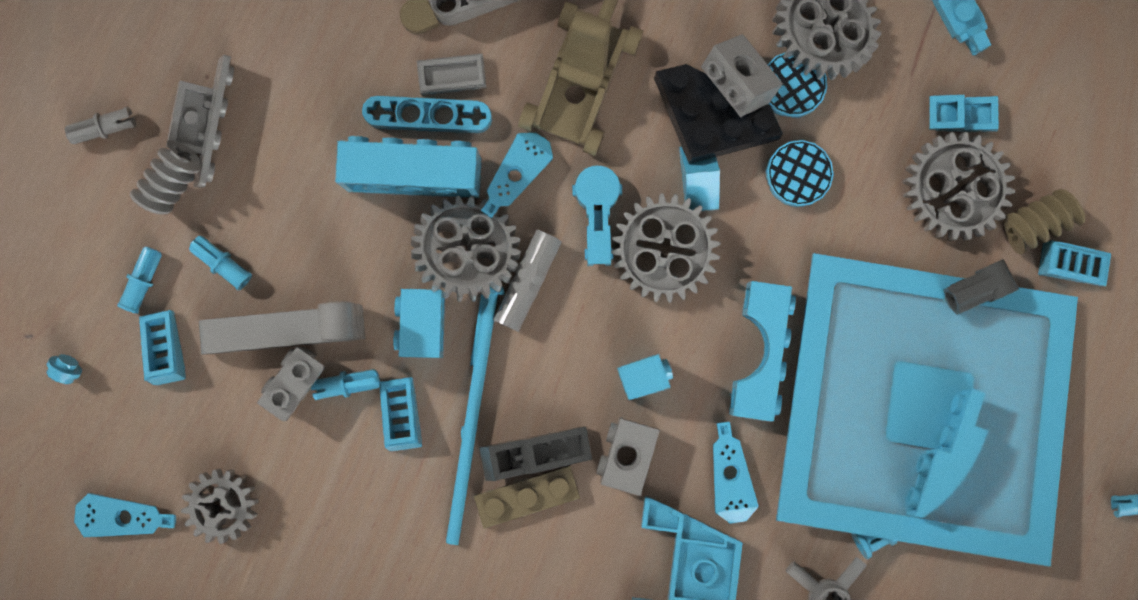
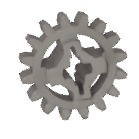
[181,468,259,544]

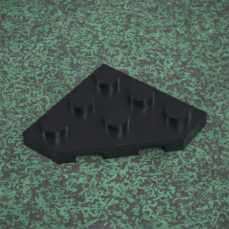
[654,64,783,164]

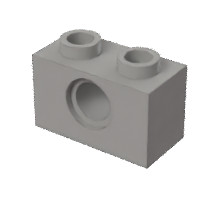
[701,34,783,117]
[596,417,660,496]

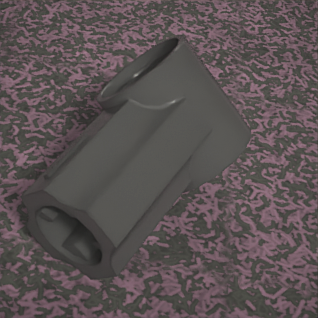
[943,259,1019,315]

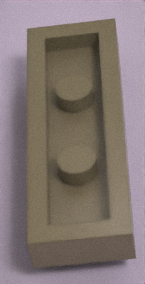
[474,465,580,529]

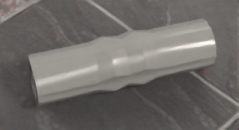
[493,230,562,332]

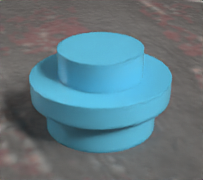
[46,354,82,384]

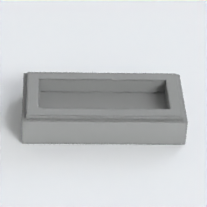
[417,53,487,96]

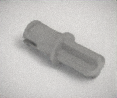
[65,107,136,144]

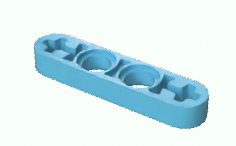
[362,96,492,134]

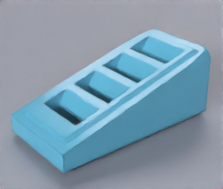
[1038,240,1111,287]
[139,310,186,385]
[379,377,422,451]

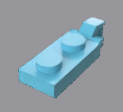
[932,0,991,56]

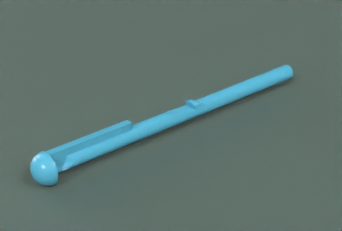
[446,286,505,545]

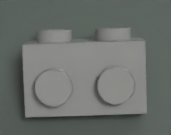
[257,347,325,421]

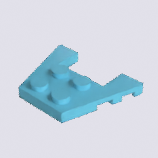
[632,496,743,600]

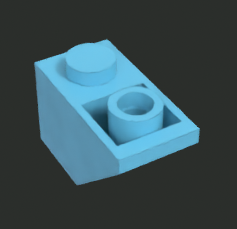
[617,354,674,400]

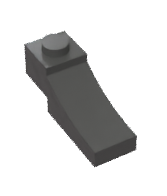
[479,426,592,481]

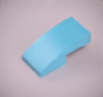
[929,95,998,132]

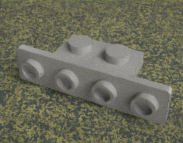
[166,55,234,188]

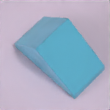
[679,146,720,211]

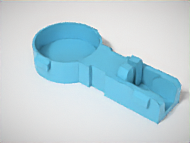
[572,165,622,266]

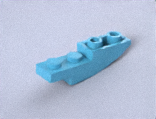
[905,388,988,518]

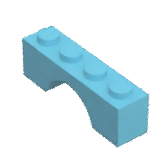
[729,281,796,422]

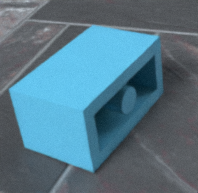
[393,289,445,358]

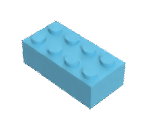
[335,136,482,198]

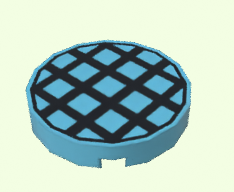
[767,52,827,118]
[765,140,834,207]

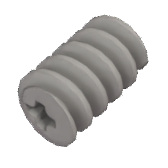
[130,140,202,215]

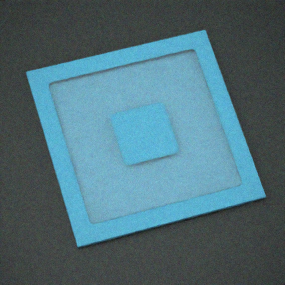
[776,253,1078,567]

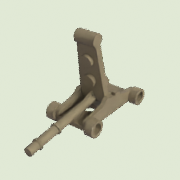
[518,0,644,156]

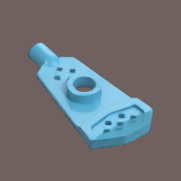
[481,132,554,218]
[713,421,759,524]
[74,493,176,538]

